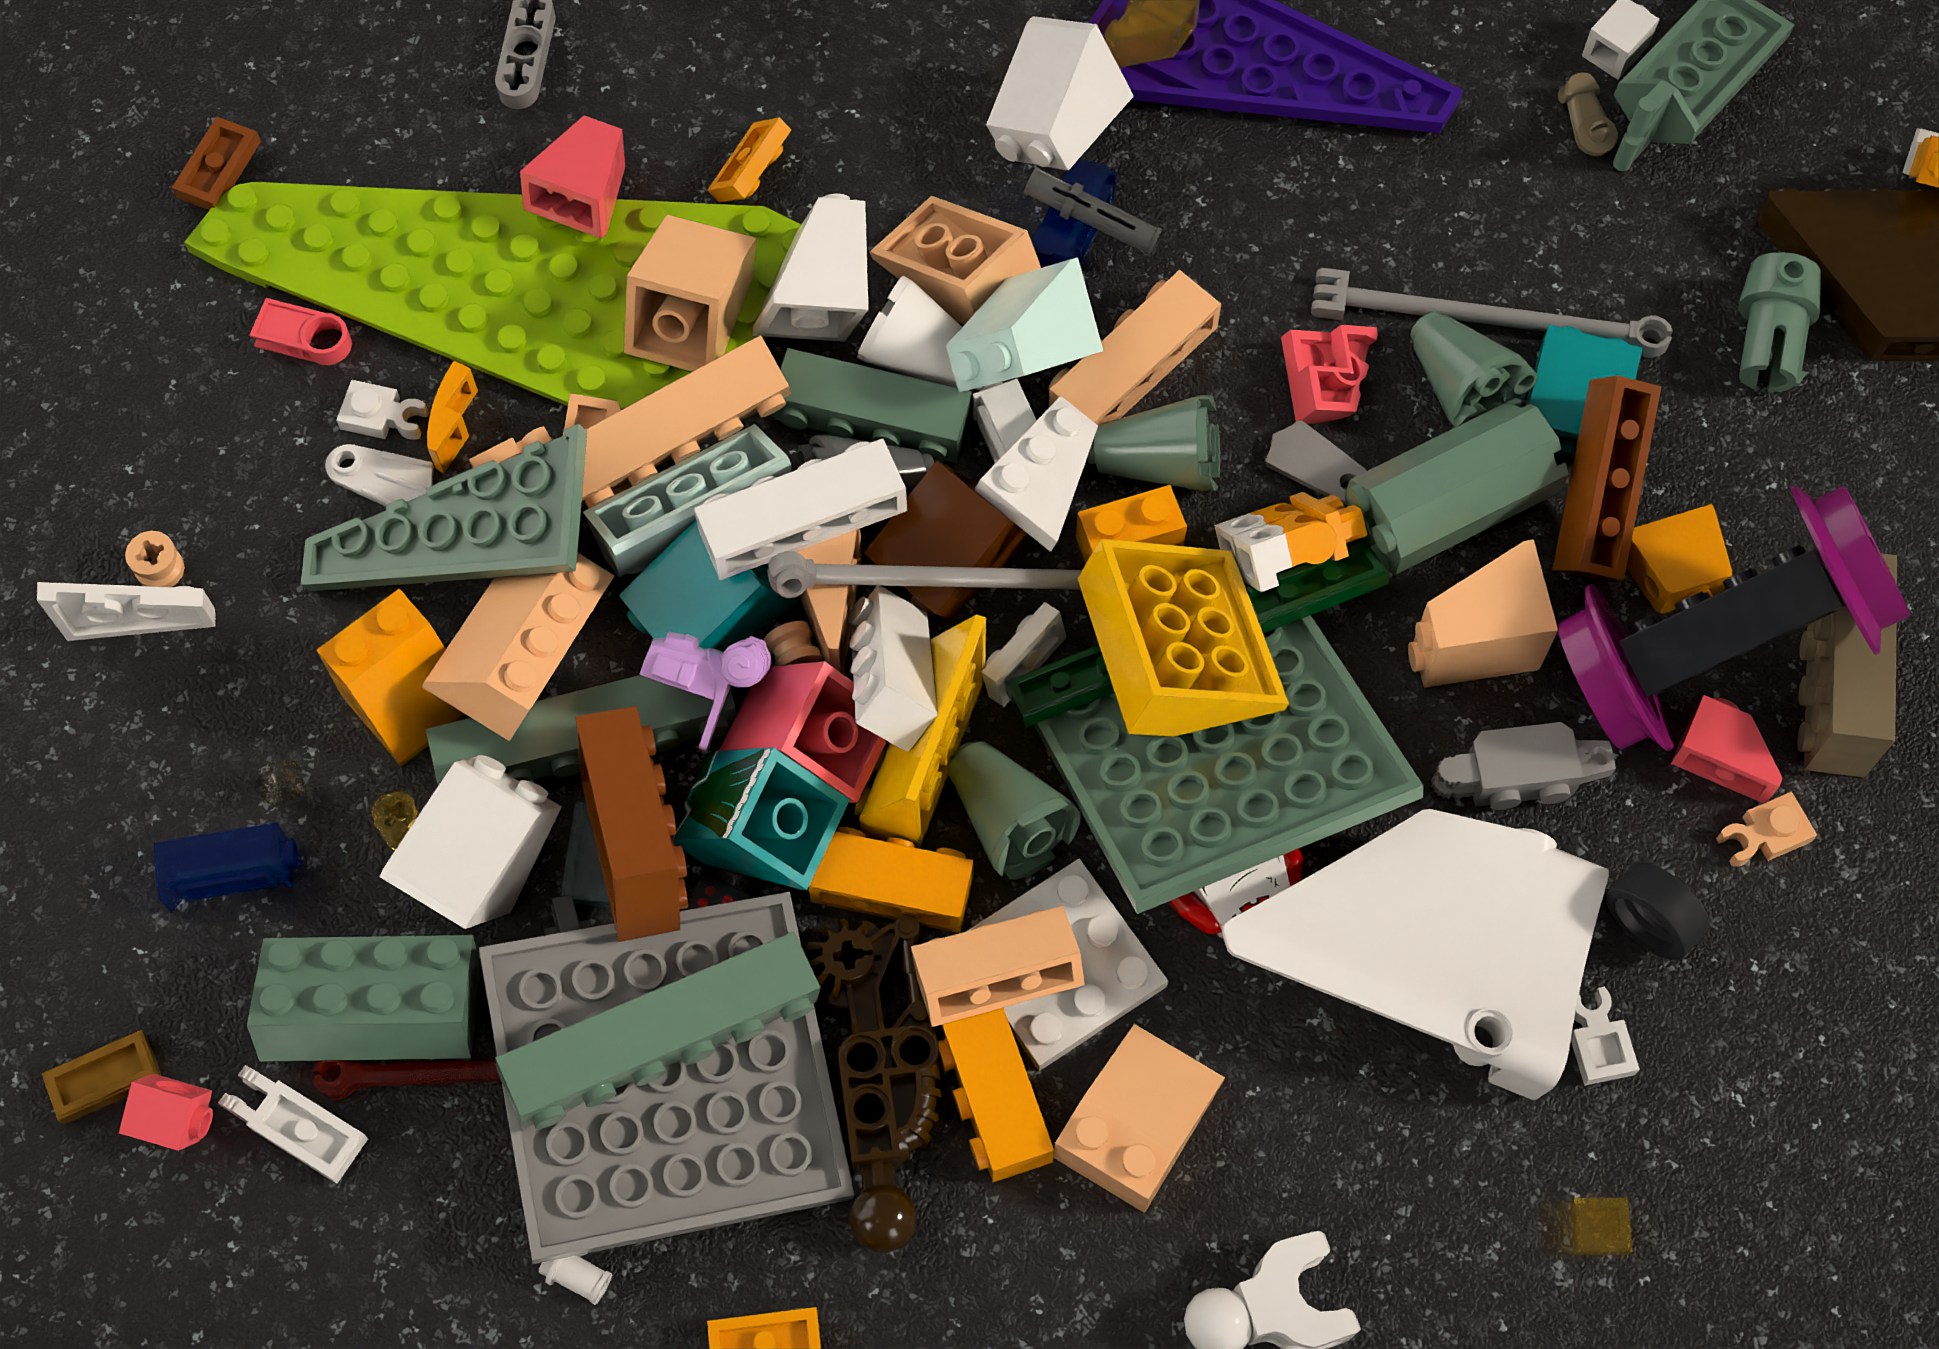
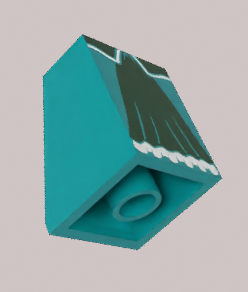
[672,747,850,890]

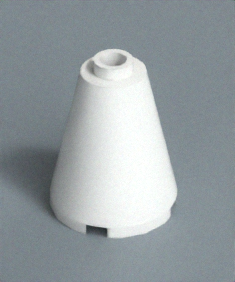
[857,276,983,391]

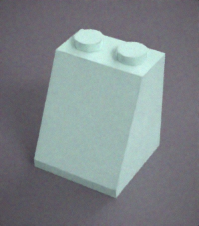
[946,257,1103,392]

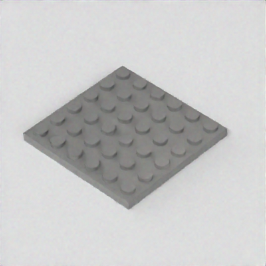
[479,892,854,1264]

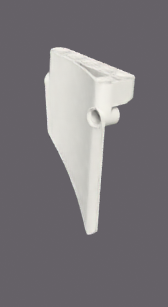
[1222,809,1609,1100]

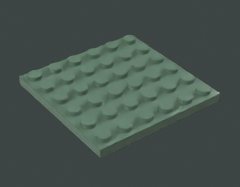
[1034,615,1423,914]

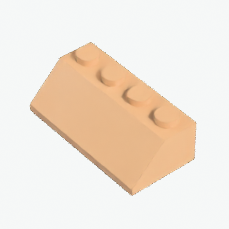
[422,552,614,741]

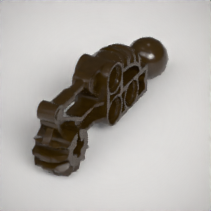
[807,915,942,1253]

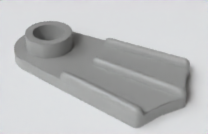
[1265,420,1367,505]

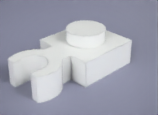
[336,380,429,440]
[1571,987,1640,1086]

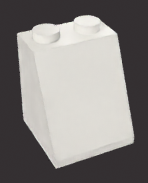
[986,16,1134,171]
[753,194,868,342]
[380,755,562,929]

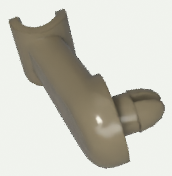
[1557,72,1618,156]

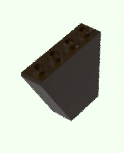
[1757,188,1939,361]

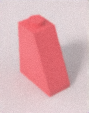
[520,116,625,239]

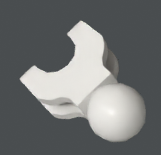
[1184,1231,1361,1349]

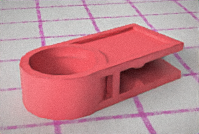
[249,298,352,365]

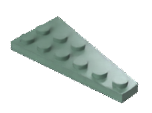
[300,424,587,591]

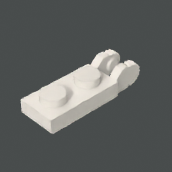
[218,1065,368,1184]

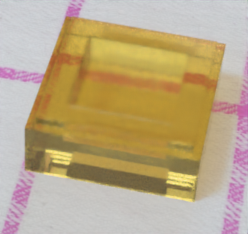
[1570,1198,1633,1255]

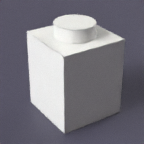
[1582,0,1659,80]

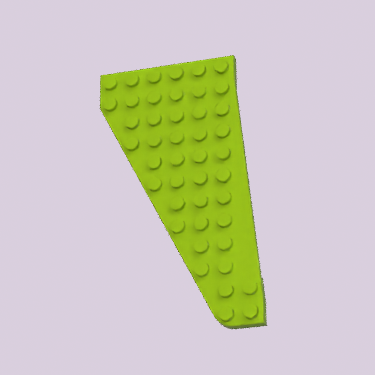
[184,182,801,410]

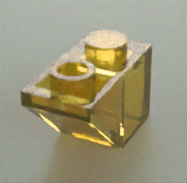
[1103,0,1200,68]

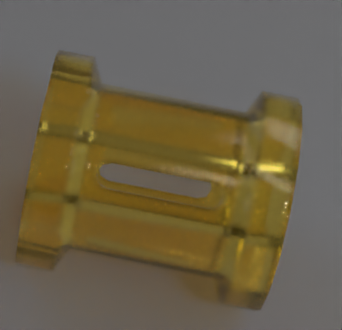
[372,791,420,850]

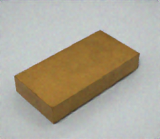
[42,1030,162,1125]

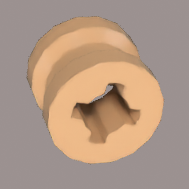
[125,531,185,587]
[764,621,823,667]

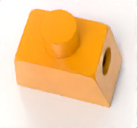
[1626,504,1732,613]

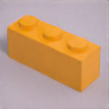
[809,827,974,933]
[937,1008,1054,1183]

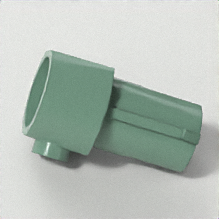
[1738,252,1821,392]

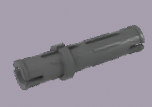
[1023,167,1162,256]

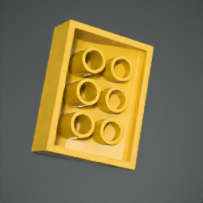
[1077,539,1289,737]
[854,615,986,849]

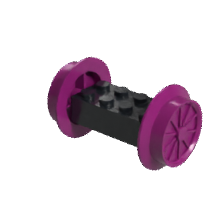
[1557,485,1911,751]

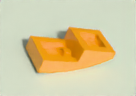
[427,361,478,473]

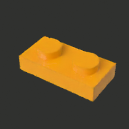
[707,117,791,203]
[707,1307,821,1349]

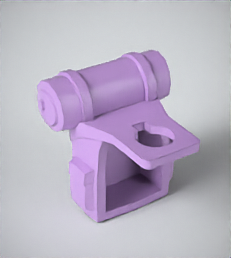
[640,632,771,751]

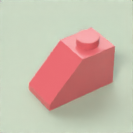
[1671,695,1783,804]

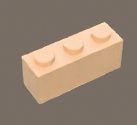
[911,905,1085,1027]

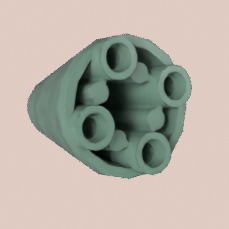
[1410,312,1538,428]

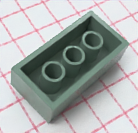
[247,935,482,1061]

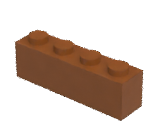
[1552,375,1662,581]

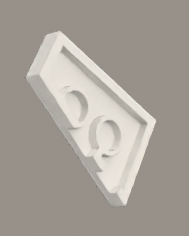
[974,396,1098,552]
[37,582,215,641]

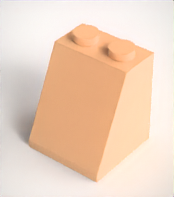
[624,215,756,371]
[1408,540,1558,688]

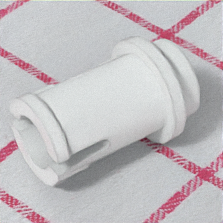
[539,1255,612,1305]

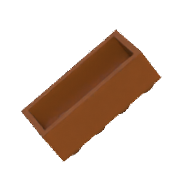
[575,706,688,942]

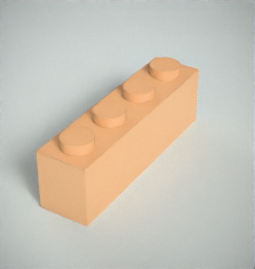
[1049,270,1221,425]

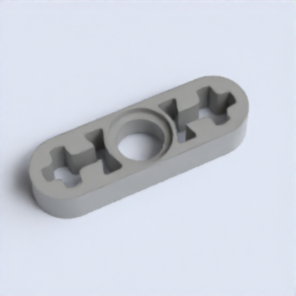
[495,0,556,109]

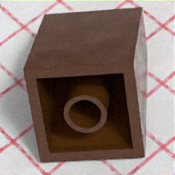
[864,460,1032,619]

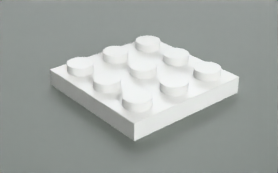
[966,859,1168,1071]

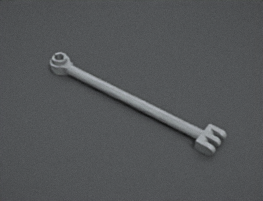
[1311,268,1673,358]
[767,551,1082,598]

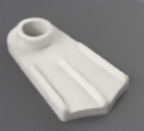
[325,444,435,506]

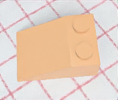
[870,196,1041,325]
[797,529,862,675]
[1053,1024,1225,1213]

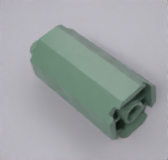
[1344,398,1569,575]

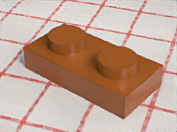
[172,116,261,210]

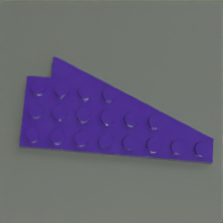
[1088,0,1463,133]

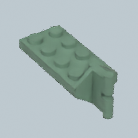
[1613,0,1794,171]

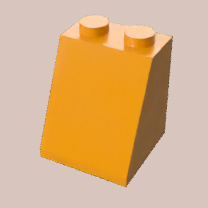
[317,589,468,766]

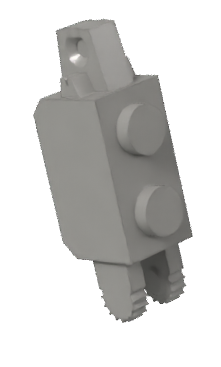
[1431,722,1616,810]

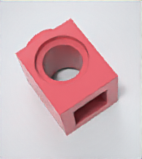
[119,1074,213,1151]

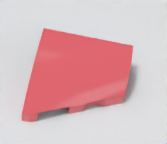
[1281,325,1378,424]

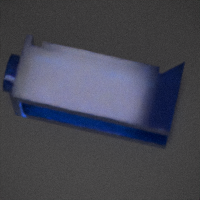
[1032,158,1118,268]
[154,822,299,913]

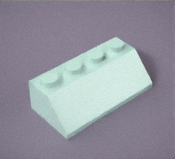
[583,424,791,578]

